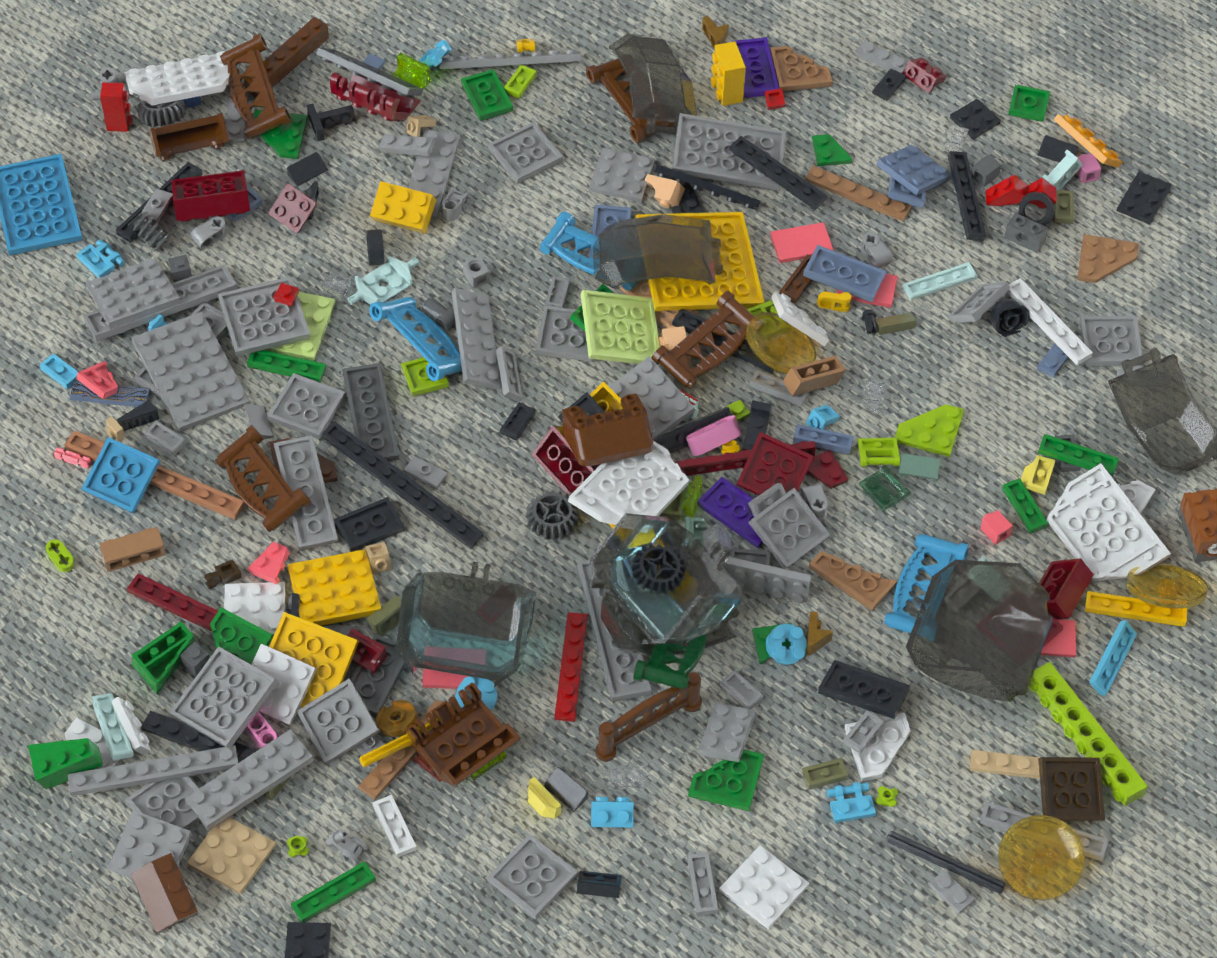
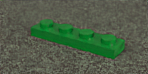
[247,350,326,383]
[1038,434,1119,478]
[291,861,376,922]

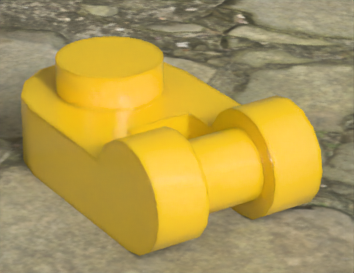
[516,39,535,53]
[817,292,851,312]

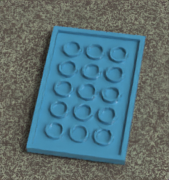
[0,154,82,255]

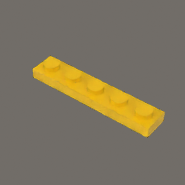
[1084,591,1188,627]

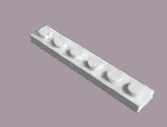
[1006,278,1093,365]

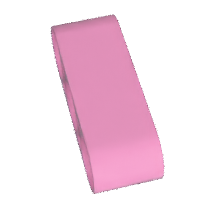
[686,415,742,456]
[245,711,277,749]

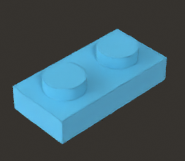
[40,353,78,389]

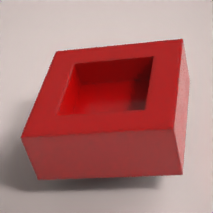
[764,88,785,110]
[274,283,299,306]

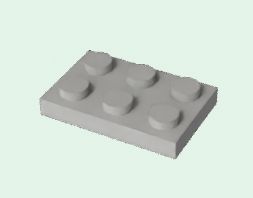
[948,282,1010,323]
[698,703,755,762]

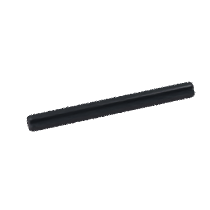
[886,831,1005,894]

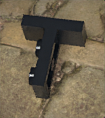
[306,104,355,141]
[742,400,772,450]

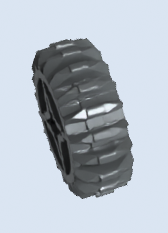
[137,99,186,127]
[526,489,579,540]

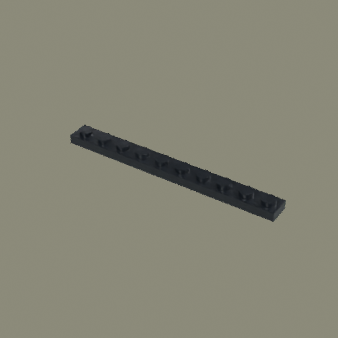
[322,421,484,550]

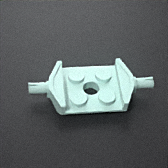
[347,256,419,305]

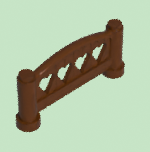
[220,33,292,139]
[586,56,677,143]
[651,290,762,389]
[215,425,312,532]
[596,672,702,762]

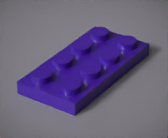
[732,37,779,98]
[697,477,763,548]

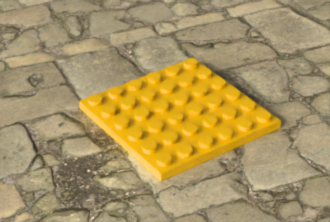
[635,212,765,311]

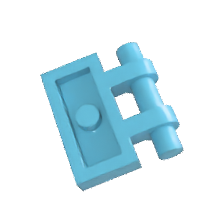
[76,239,125,278]
[827,782,876,823]

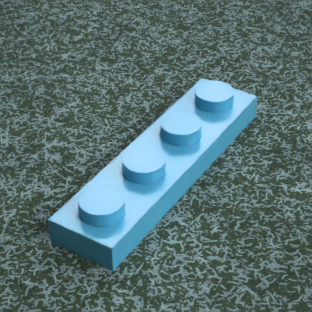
[1089,620,1137,695]

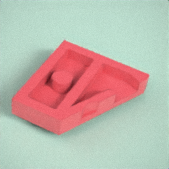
[76,361,118,399]
[247,542,290,585]

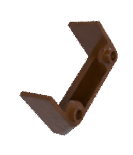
[148,113,229,161]

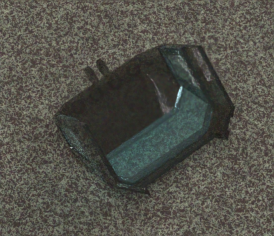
[590,513,743,645]
[395,562,537,687]

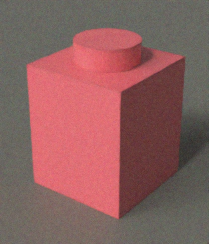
[980,510,1013,545]

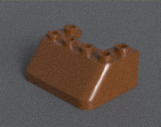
[562,394,653,466]

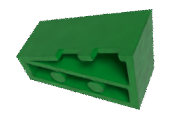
[131,621,194,694]
[28,738,103,789]

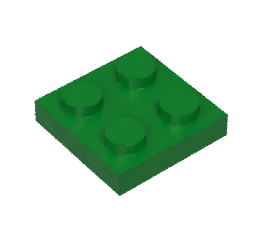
[1008,84,1050,122]

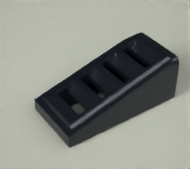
[117,400,159,431]

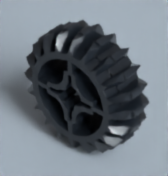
[631,542,686,595]

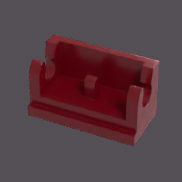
[347,628,387,673]

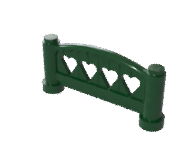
[633,602,714,689]

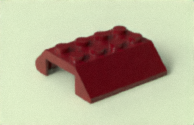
[330,72,421,122]

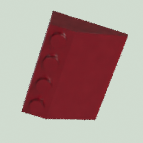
[171,170,250,222]

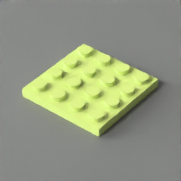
[581,290,660,366]
[264,292,336,361]

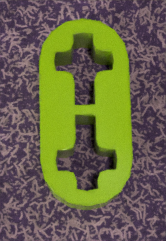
[45,539,74,572]

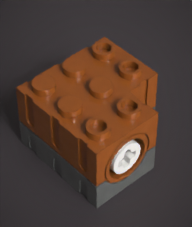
[1178,488,1217,563]

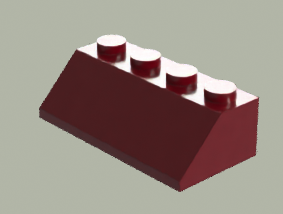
[531,425,601,496]

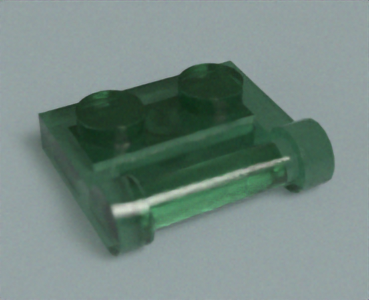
[859,465,911,512]

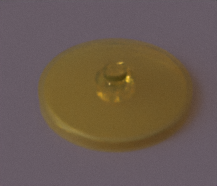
[746,312,816,374]
[1126,564,1208,608]
[998,815,1084,901]

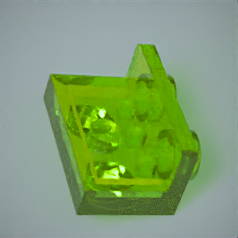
[392,52,431,89]

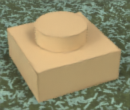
[105,416,125,442]

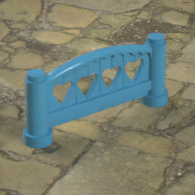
[540,212,646,291]
[369,297,462,381]
[884,534,969,643]

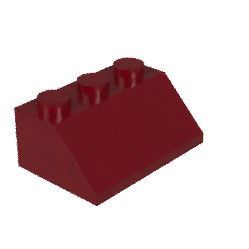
[1030,558,1094,619]

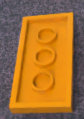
[1054,114,1123,167]

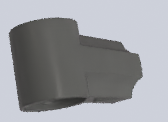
[422,298,456,332]

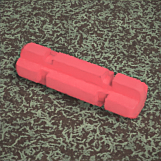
[54,447,92,468]

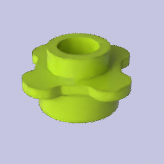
[876,786,898,807]
[287,836,309,858]

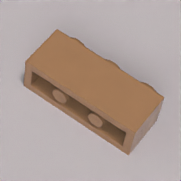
[783,355,846,396]
[99,527,166,572]

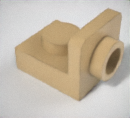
[407,115,436,137]
[365,542,392,574]

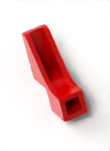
[986,175,1057,209]

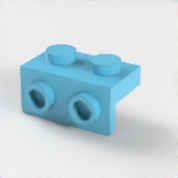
[591,797,634,828]

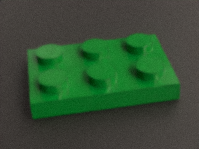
[461,69,513,121]

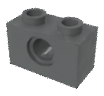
[1004,213,1048,253]

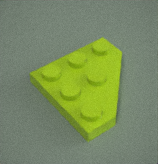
[895,404,964,457]

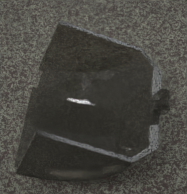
[906,560,1052,702]

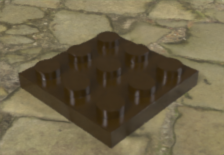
[1038,757,1105,821]

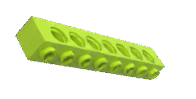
[1028,662,1148,806]

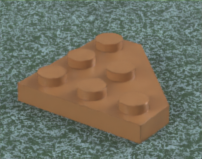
[770,46,832,91]
[1077,234,1139,283]

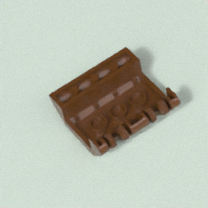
[405,682,521,787]

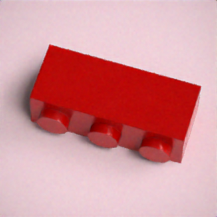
[100,82,133,132]

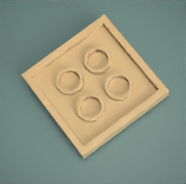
[187,817,276,895]

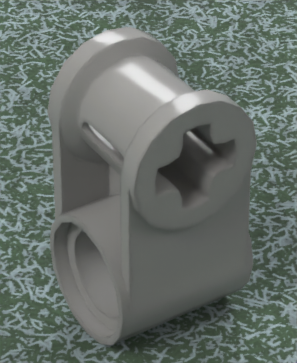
[442,187,470,221]
[190,217,227,250]
[860,232,892,268]
[801,484,828,521]

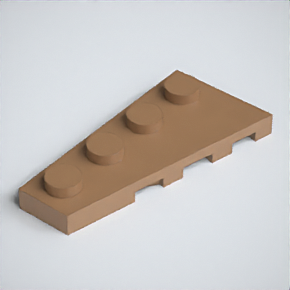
[809,551,897,611]

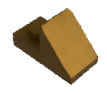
[702,16,729,48]
[806,611,833,655]

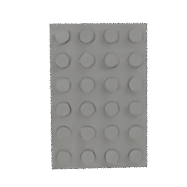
[672,113,786,191]
[132,312,250,432]

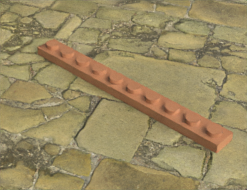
[64,430,245,520]

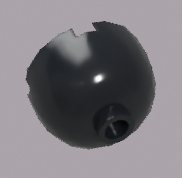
[990,299,1029,337]

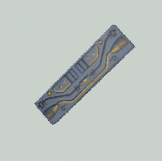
[70,381,150,407]

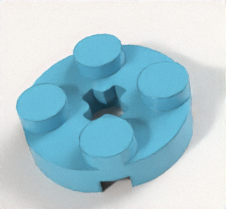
[419,40,452,71]
[766,624,807,665]
[456,675,498,711]

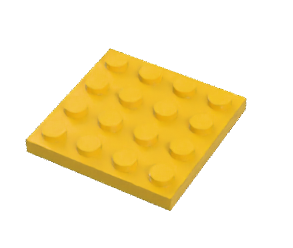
[287,549,382,626]
[269,612,359,707]

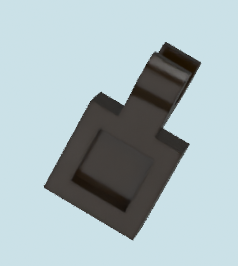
[204,559,242,589]

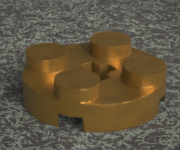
[376,700,418,737]

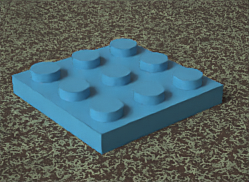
[81,437,161,514]

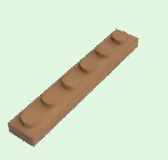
[805,165,912,222]
[358,699,442,800]

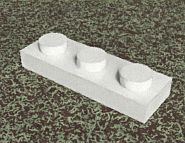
[111,697,151,755]
[372,795,417,858]

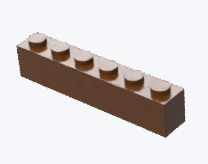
[244,17,329,98]

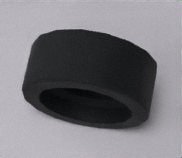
[1018,192,1054,226]
[366,229,384,265]

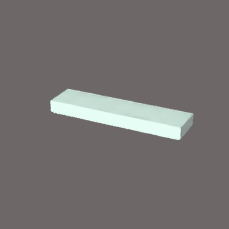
[902,262,978,301]
[92,693,133,761]

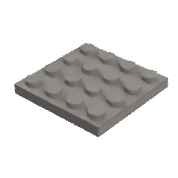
[85,258,181,329]
[218,277,310,356]
[609,356,696,439]
[169,646,279,749]

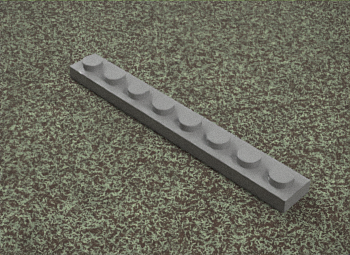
[439,49,581,69]
[68,745,238,796]

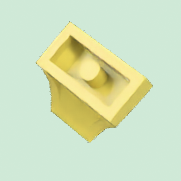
[1021,455,1055,495]
[528,777,561,819]

